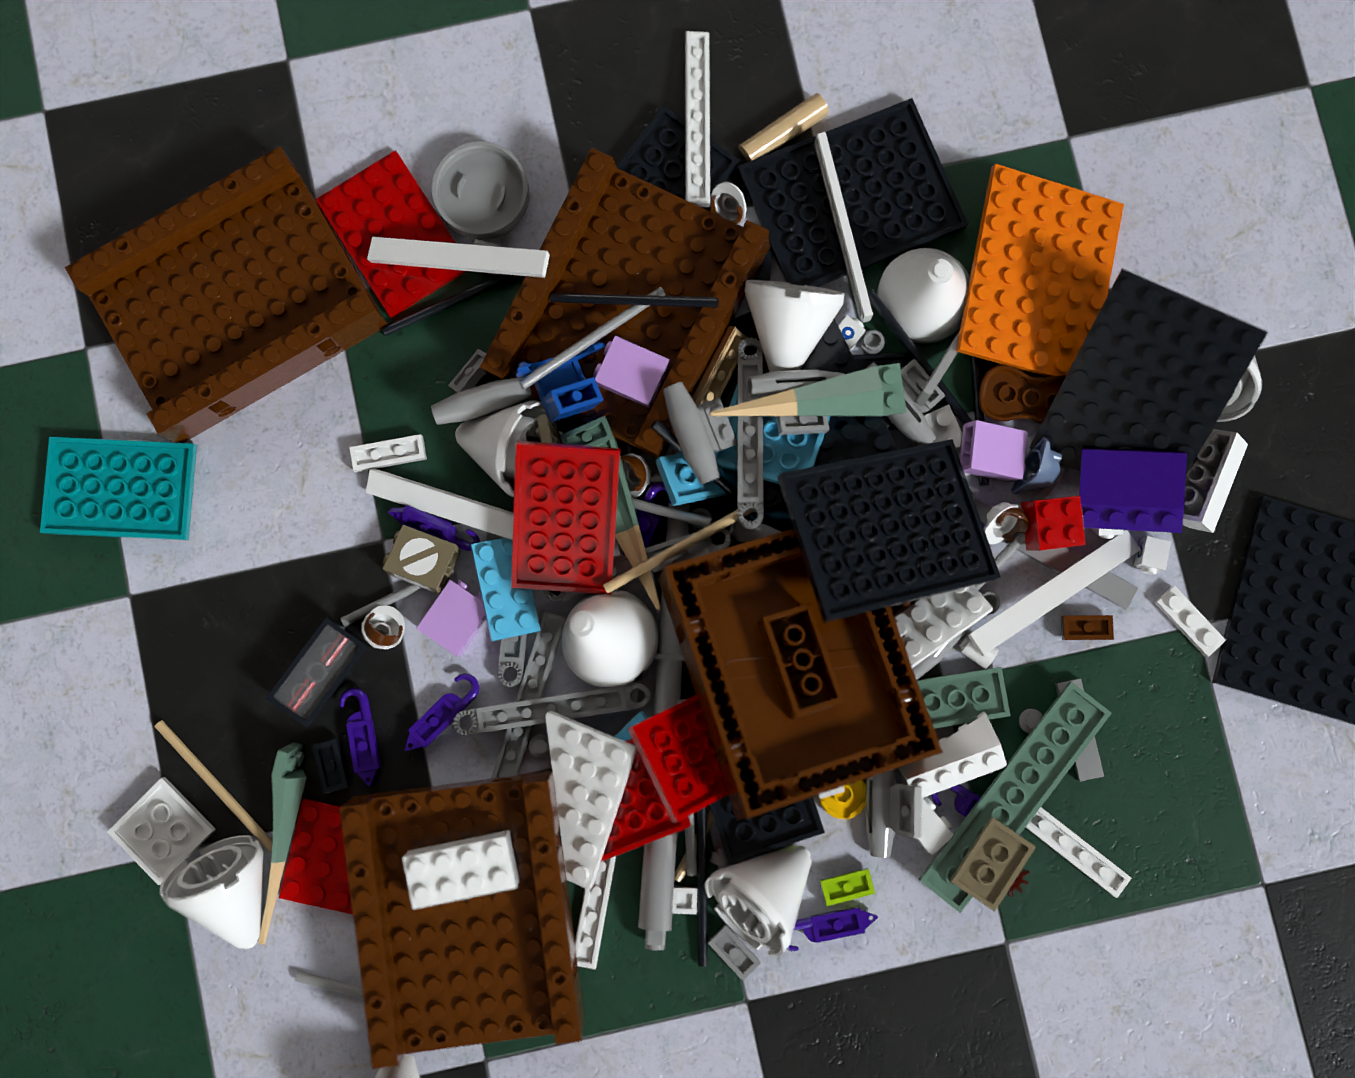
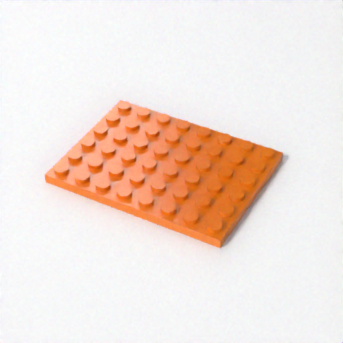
[956,164,1124,377]

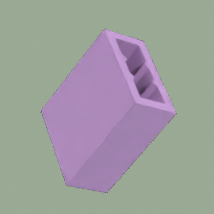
[593,336,671,409]
[960,420,1028,482]
[416,579,486,657]

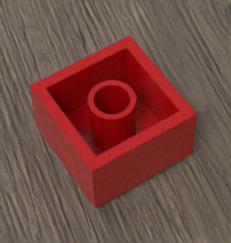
[1021,496,1085,551]

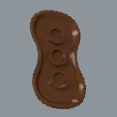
[979,365,1066,424]

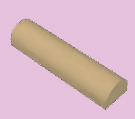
[738,93,829,162]
[691,326,748,406]

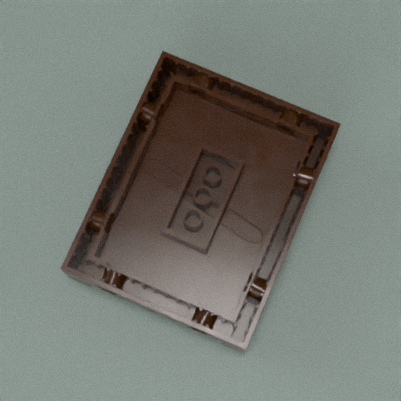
[65,146,388,443]
[480,147,770,459]
[658,529,943,820]
[340,771,585,1069]

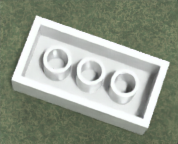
[403,830,520,909]

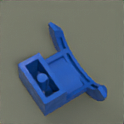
[515,342,606,423]

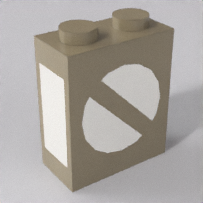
[383,525,461,595]

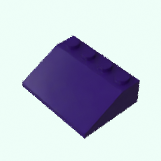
[1079,448,1187,533]

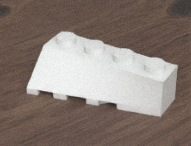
[1183,429,1248,533]
[898,712,1007,798]

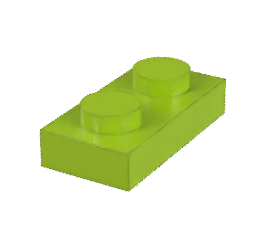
[820,868,876,906]

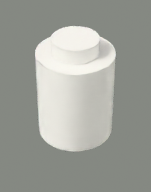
[959,633,999,669]

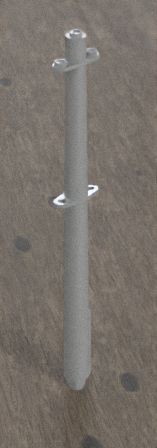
[638,449,690,950]

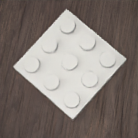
[107,777,216,885]

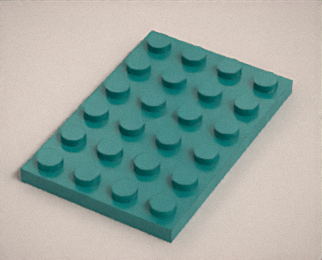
[40,437,197,541]

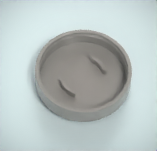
[432,141,529,240]

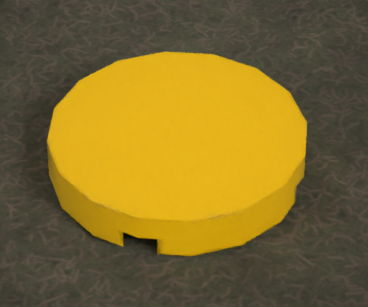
[819,780,866,819]

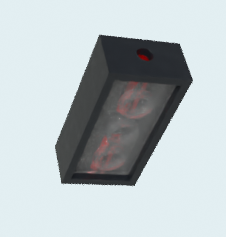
[265,616,370,728]

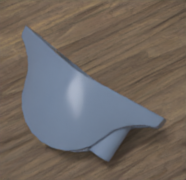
[1011,437,1062,495]

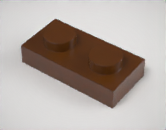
[1061,615,1114,640]

